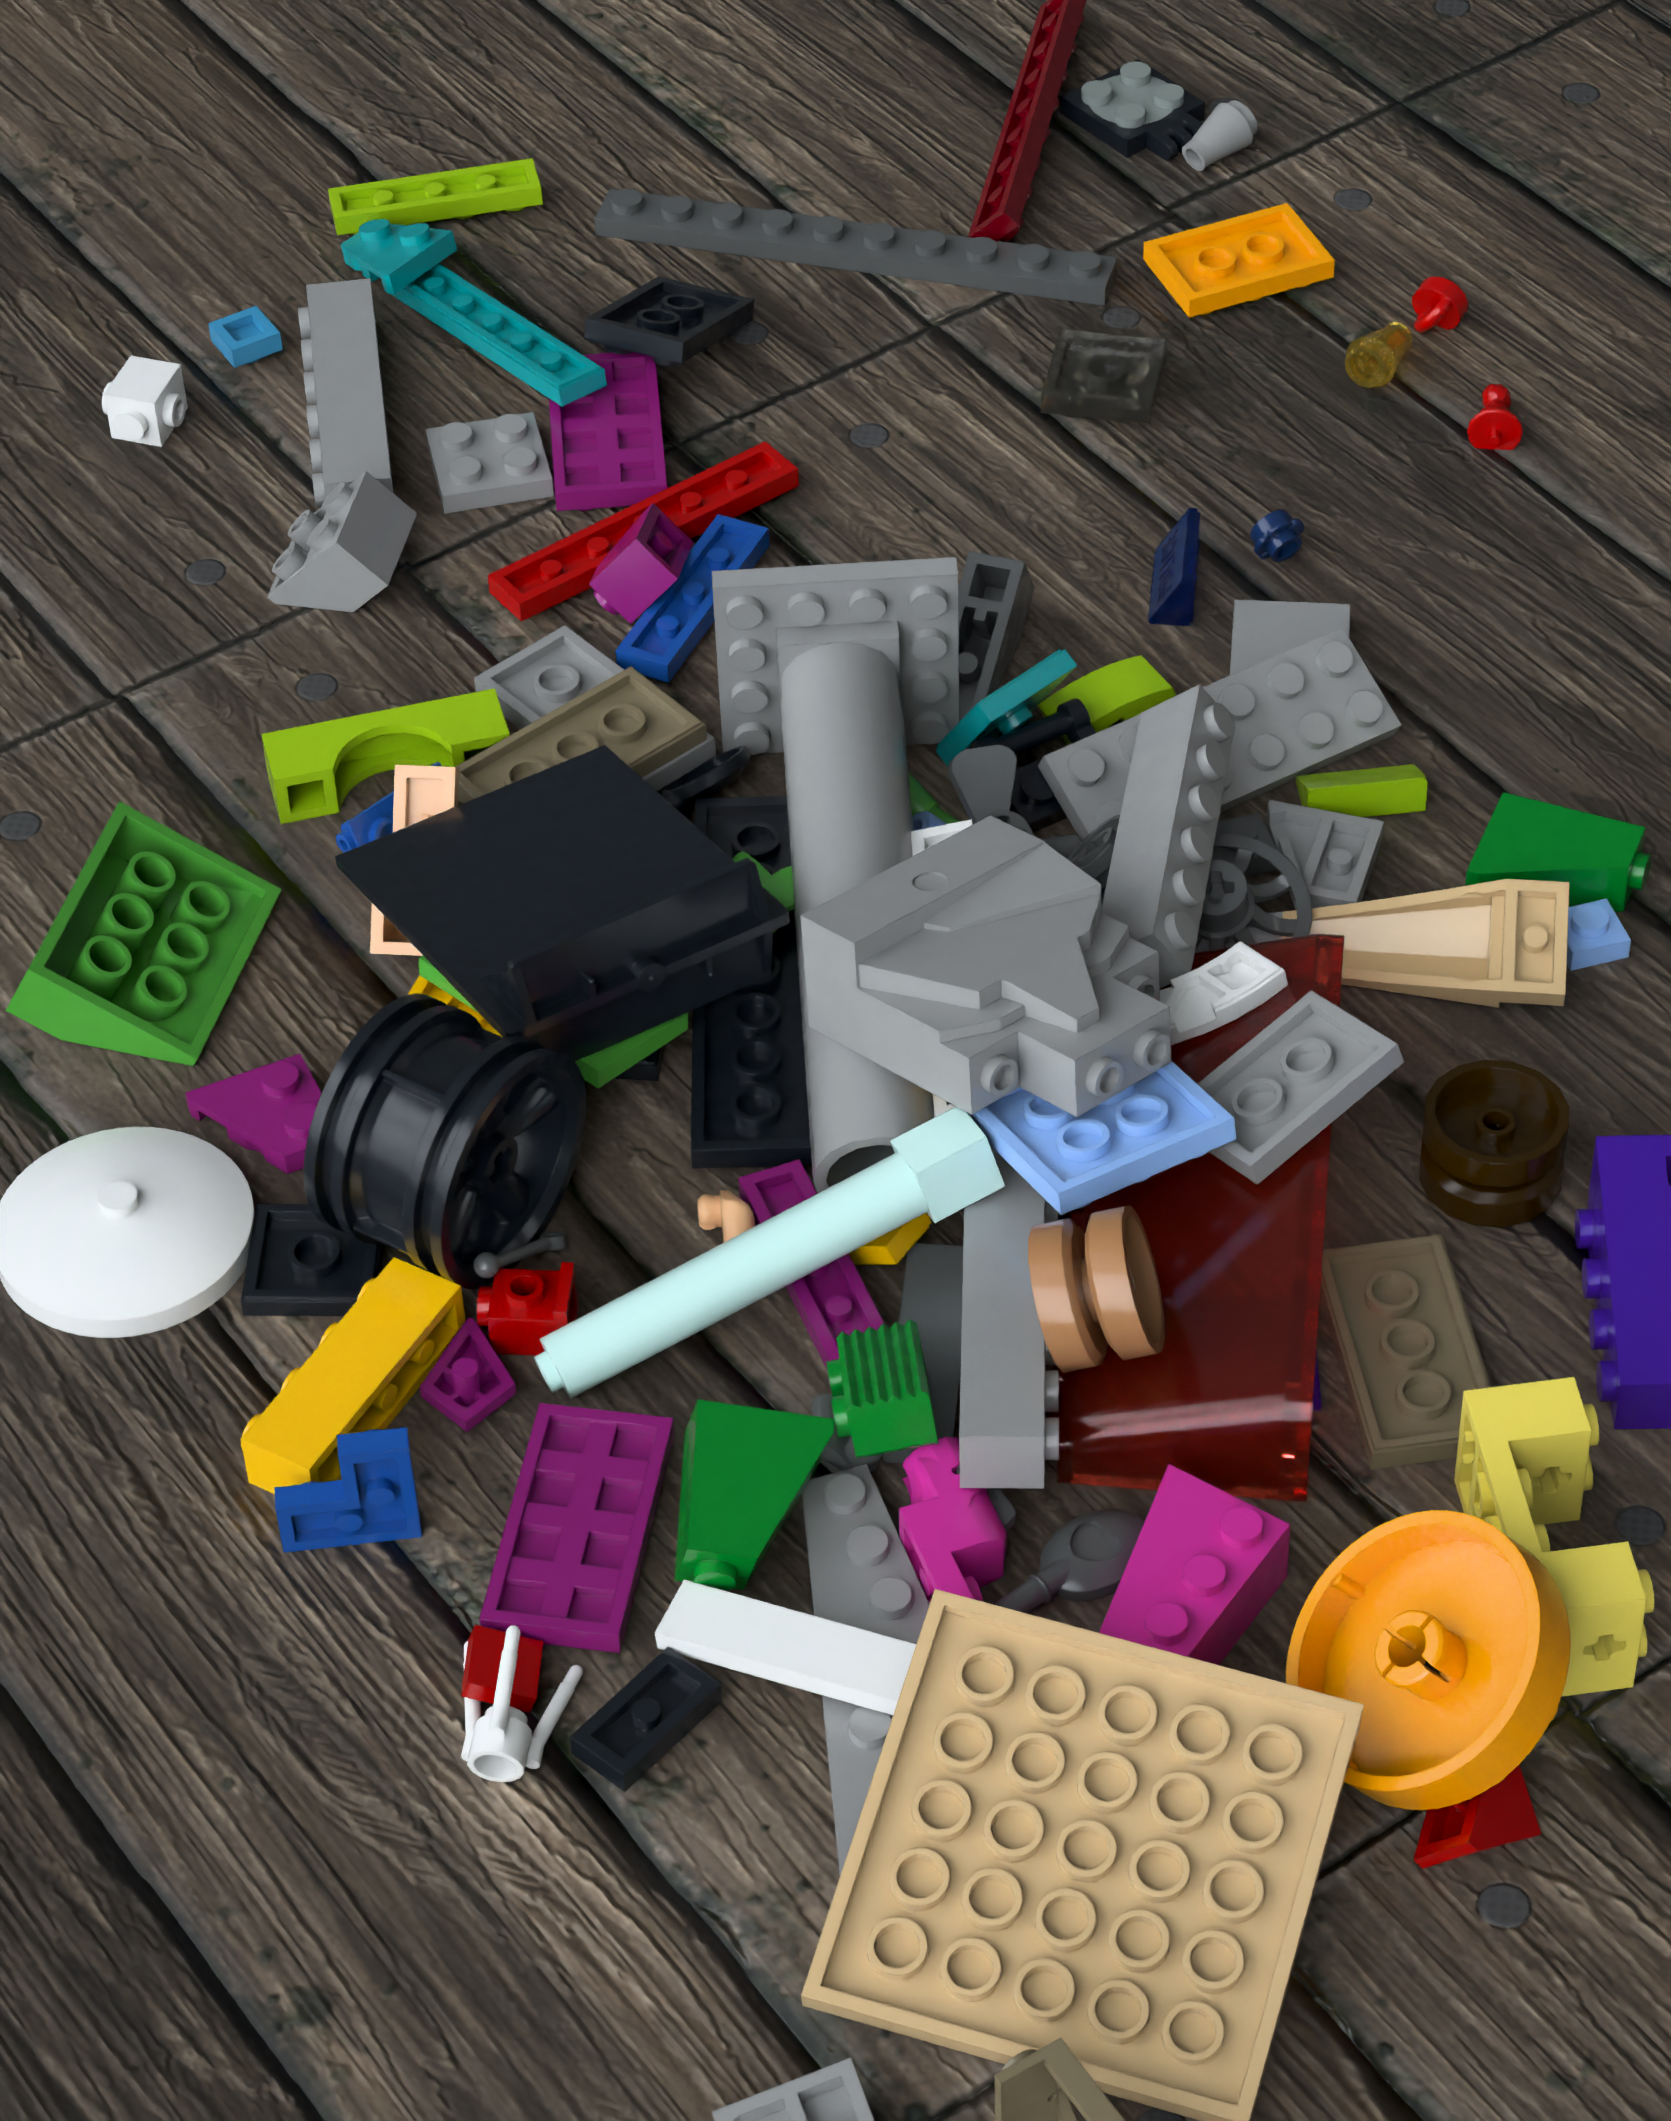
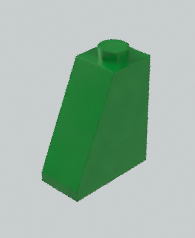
[1465,792,1652,912]
[674,1399,835,1591]

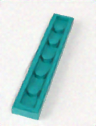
[391,263,607,407]

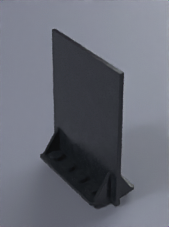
[335,745,790,1061]

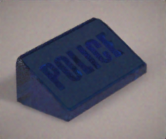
[1148,508,1201,626]

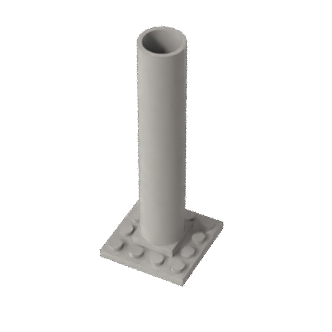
[712,557,959,1193]

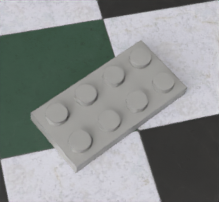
[474,625,716,791]

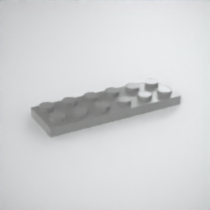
[1038,627,1402,842]

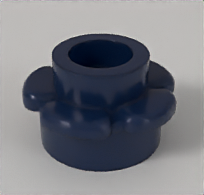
[1250,509,1304,562]

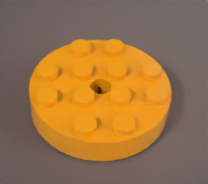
[1286,1510,1571,1810]

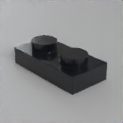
[570,1647,722,1792]

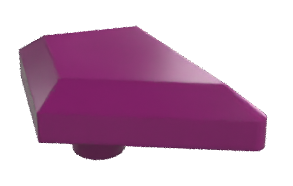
[419,1318,516,1432]

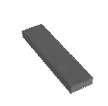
[883,1243,963,1463]

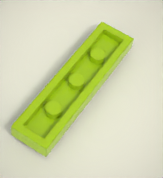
[328,158,543,236]

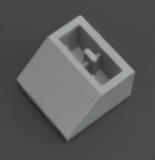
[267,471,417,612]

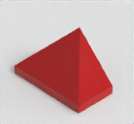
[1413,1765,1541,1869]

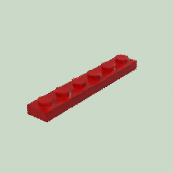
[488,441,799,622]

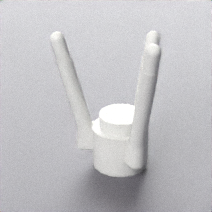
[461,1625,583,1782]

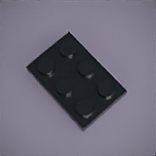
[584,276,755,366]

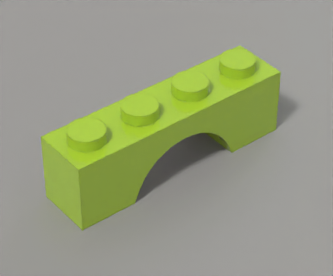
[261,688,510,824]

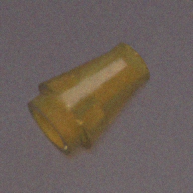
[1345,322,1412,388]

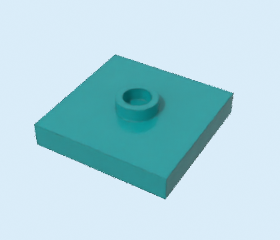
[935,649,1077,767]

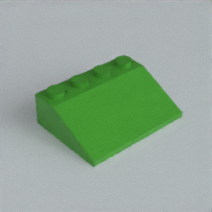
[5,801,282,1066]

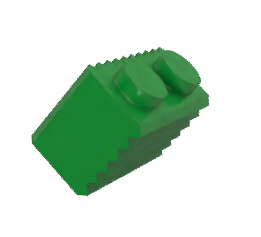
[826,1319,939,1459]

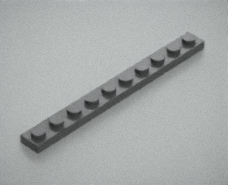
[594,188,1117,306]

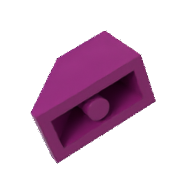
[589,503,694,624]

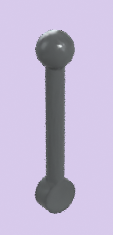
[473,1232,567,1278]

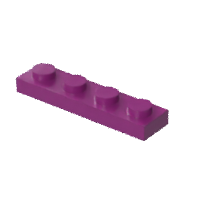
[738,1159,885,1369]

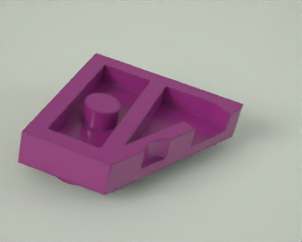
[185,1053,322,1174]

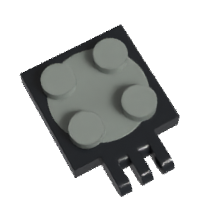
[1061,59,1205,161]

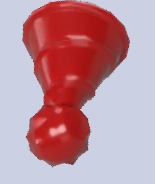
[1467,384,1523,450]

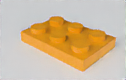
[1143,203,1335,318]

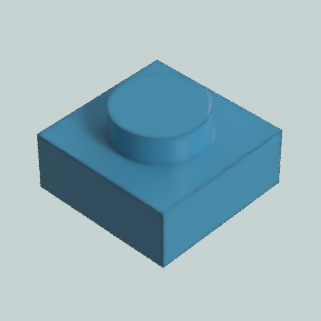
[208,305,283,368]

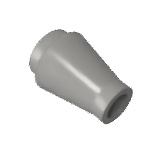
[1182,100,1258,171]

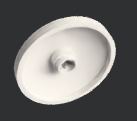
[0,1127,255,1338]

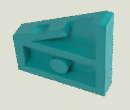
[340,219,457,294]

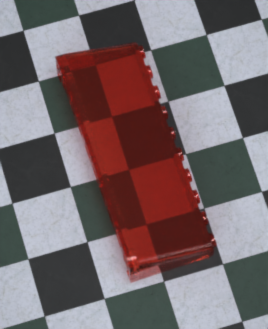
[1047,933,1344,1502]

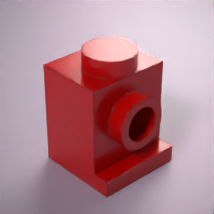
[477,1262,579,1356]

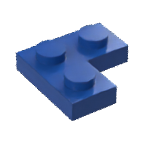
[274,1427,422,1553]

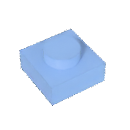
[1567,898,1631,971]

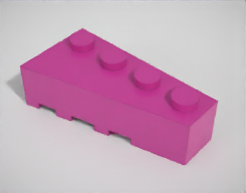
[1099,1464,1290,1665]

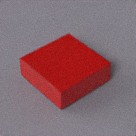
[461,1624,544,1713]

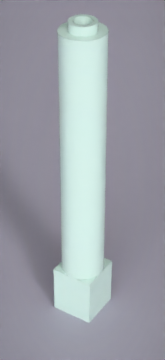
[534,1106,1005,1399]

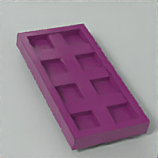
[549,352,667,511]
[479,1403,675,1653]

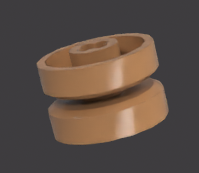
[1028,1205,1165,1373]

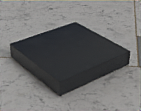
[241,1204,385,1316]

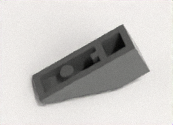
[958,551,1035,722]

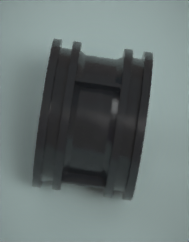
[304,993,586,1289]

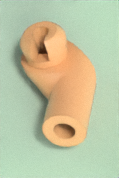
[697,1190,755,1243]

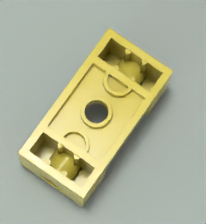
[1454,1377,1654,1697]

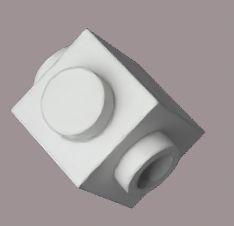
[102,355,188,447]

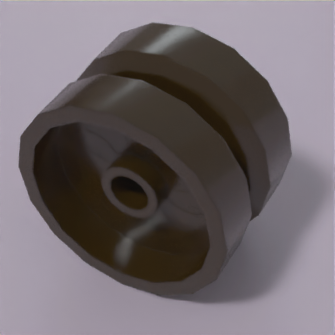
[1419,1060,1569,1228]

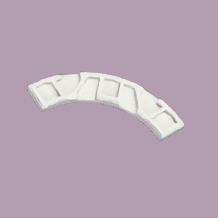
[1160,941,1288,1045]

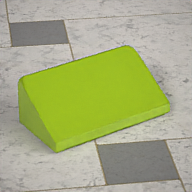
[1295,764,1428,817]

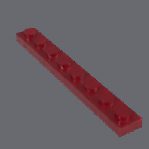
[968,0,1087,242]

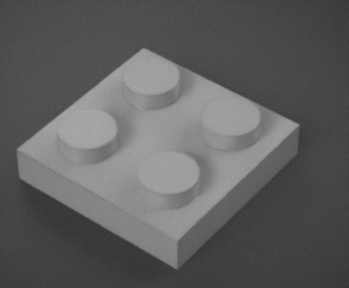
[425,412,554,514]

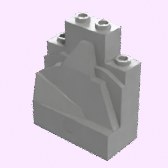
[800,815,1171,1117]

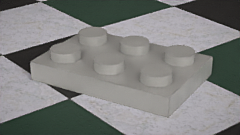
[1198,990,1404,1185]

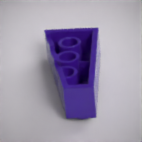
[1575,1135,1671,1429]

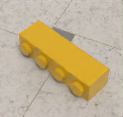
[241,1257,465,1494]

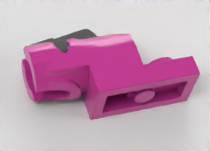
[899,1437,1016,1605]

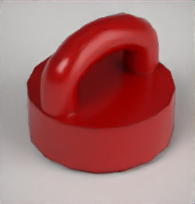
[1412,277,1468,333]

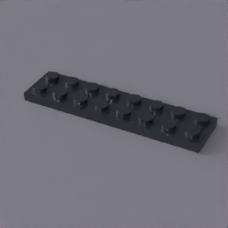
[691,796,812,1169]

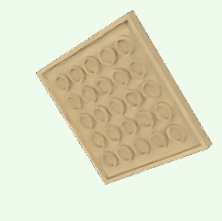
[801,1589,1364,2121]

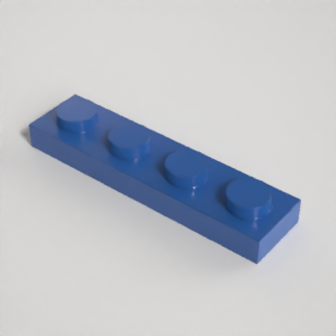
[615,514,770,683]

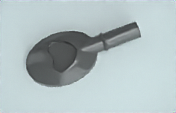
[994,1509,1144,1614]

